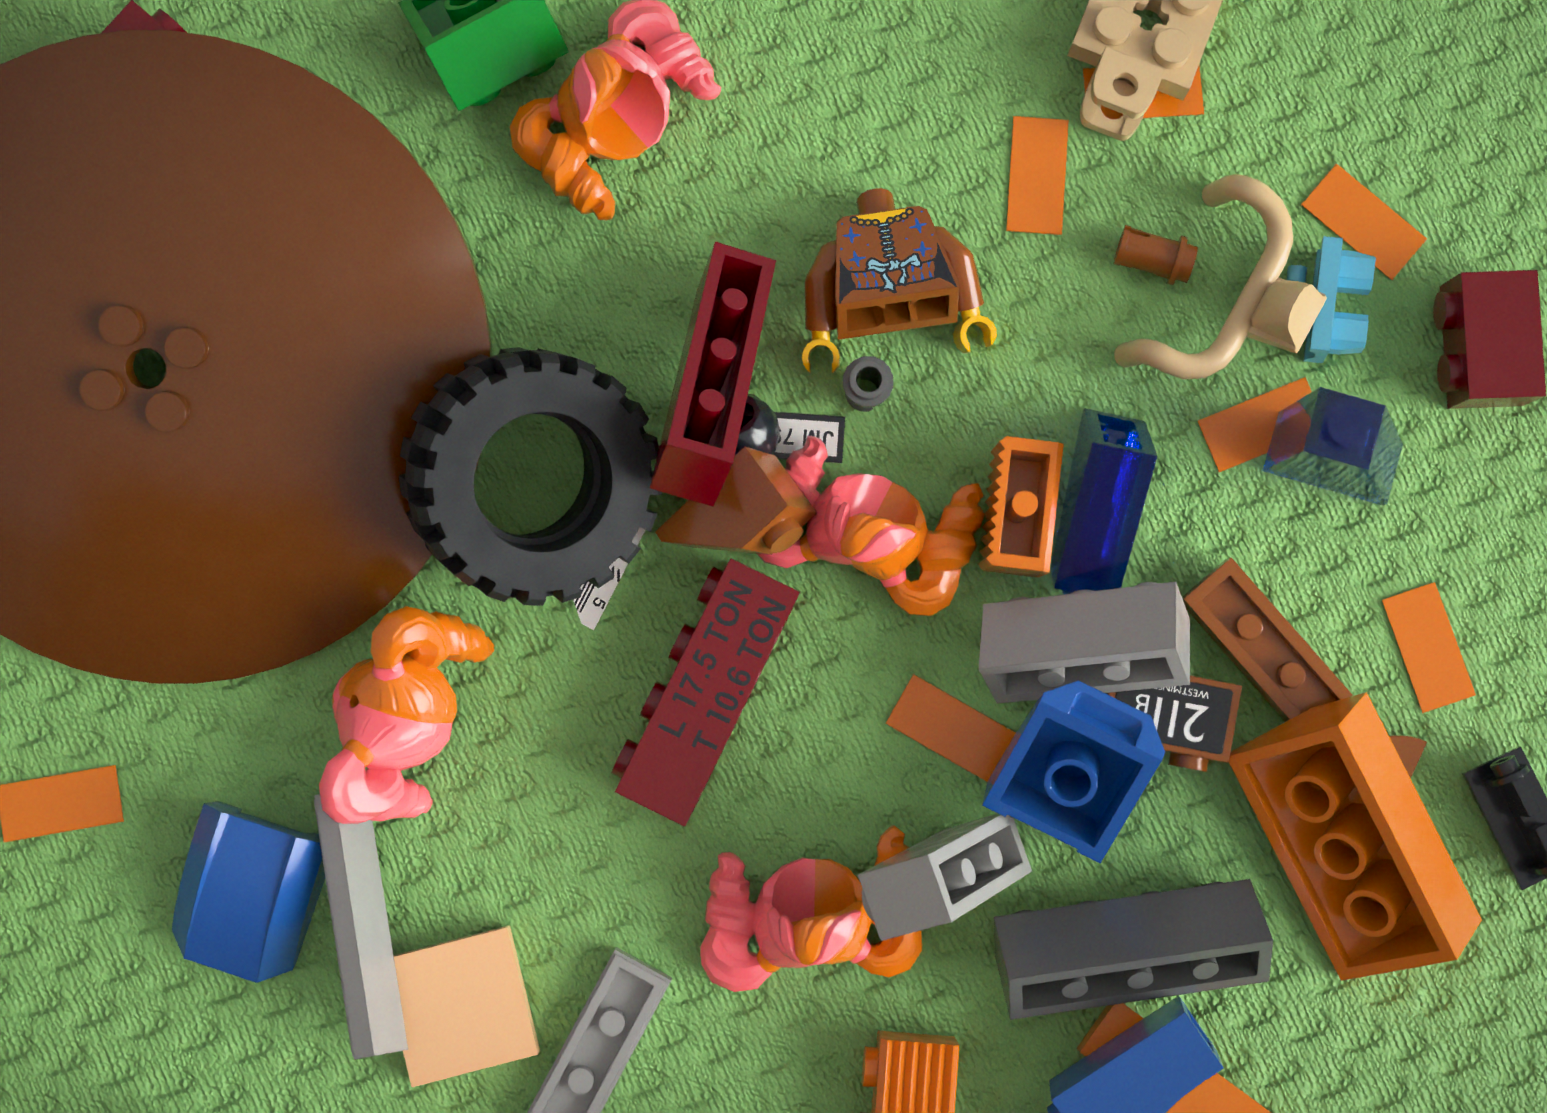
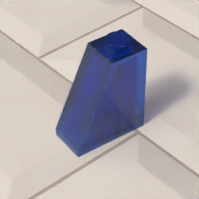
[1263,387,1403,506]
[1051,408,1158,595]

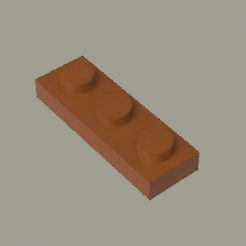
[1182,557,1353,722]

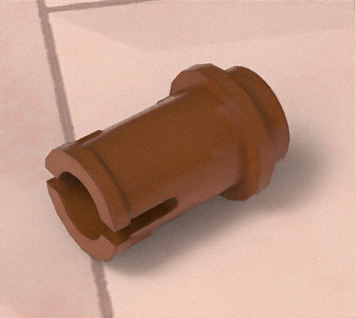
[1113,225,1198,285]

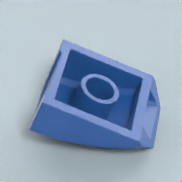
[982,680,1165,863]
[172,801,325,983]

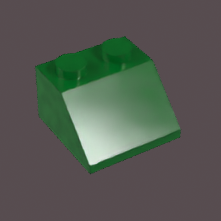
[398,0,569,111]

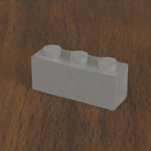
[979,582,1190,704]
[858,813,1032,941]

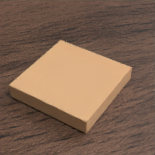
[394,925,540,1087]

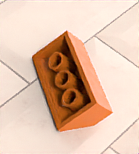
[1229,692,1482,981]

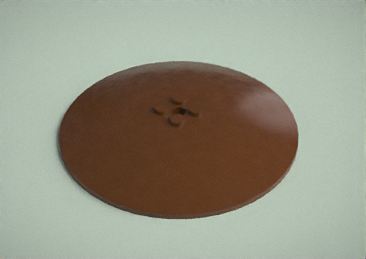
[0,30,492,684]

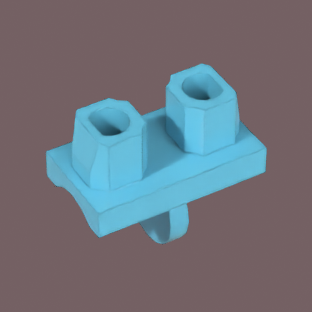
[1286,236,1376,363]

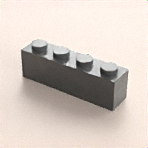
[994,879,1273,1020]

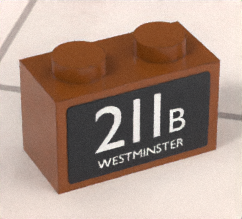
[1106,675,1242,772]

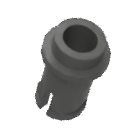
[843,356,894,412]

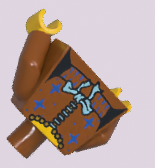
[802,188,997,373]

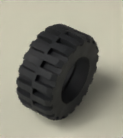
[399,347,662,606]

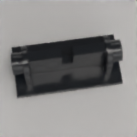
[1462,746,1547,890]

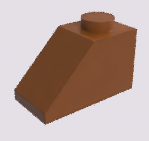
[655,447,817,555]

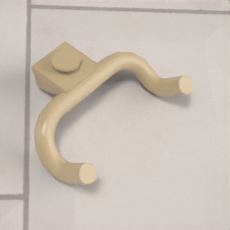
[1114,174,1327,379]

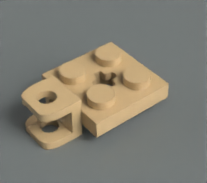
[1067,0,1223,141]

